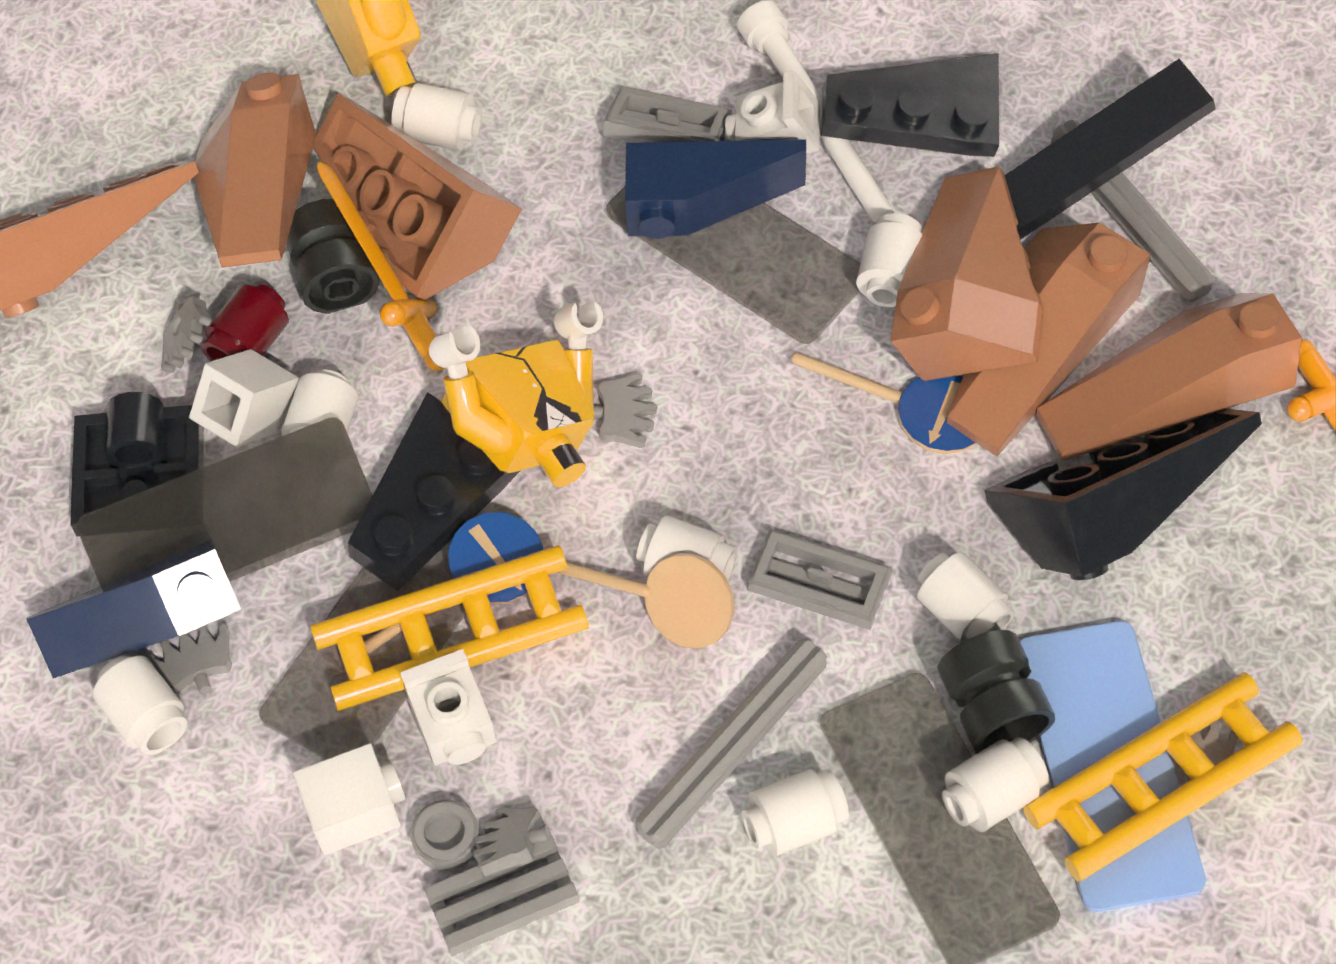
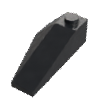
[984,409,1262,580]

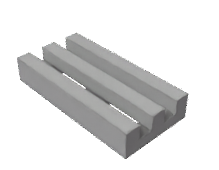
[603,86,732,143]
[748,529,892,630]
[424,835,580,957]

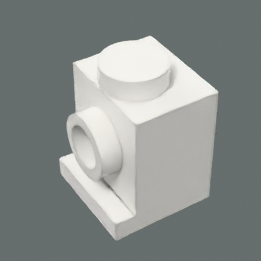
[725,70,820,154]
[400,649,497,766]

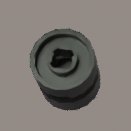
[286,199,379,314]
[937,630,1055,754]

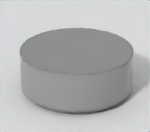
[410,800,480,871]

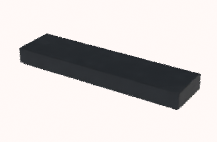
[1005,58,1216,240]

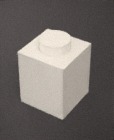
[189,349,299,448]
[293,743,406,855]

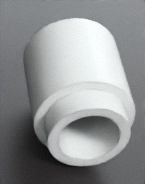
[391,83,482,151]
[856,213,923,307]
[281,369,359,466]
[636,515,737,582]
[917,552,1015,642]
[93,656,187,755]
[942,737,1049,832]
[741,769,849,857]

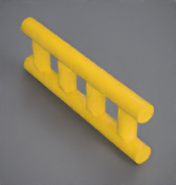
[310,545,589,711]
[1023,672,1303,882]

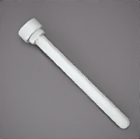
[737,0,893,223]

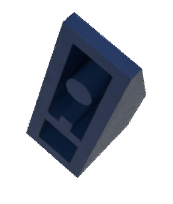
[625,139,806,239]
[26,540,241,678]

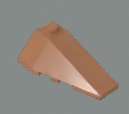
[194,73,316,268]
[313,93,522,300]
[0,161,199,318]
[890,166,1043,381]
[947,223,1151,457]
[1037,293,1302,461]

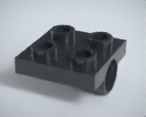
[70,392,204,537]

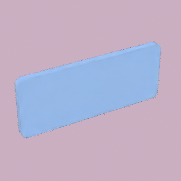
[1020,621,1206,912]

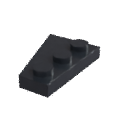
[821,53,999,157]
[348,392,521,591]

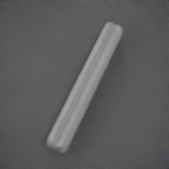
[1051,120,1214,302]
[635,638,827,849]

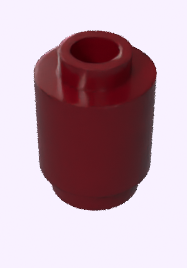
[201,284,289,361]

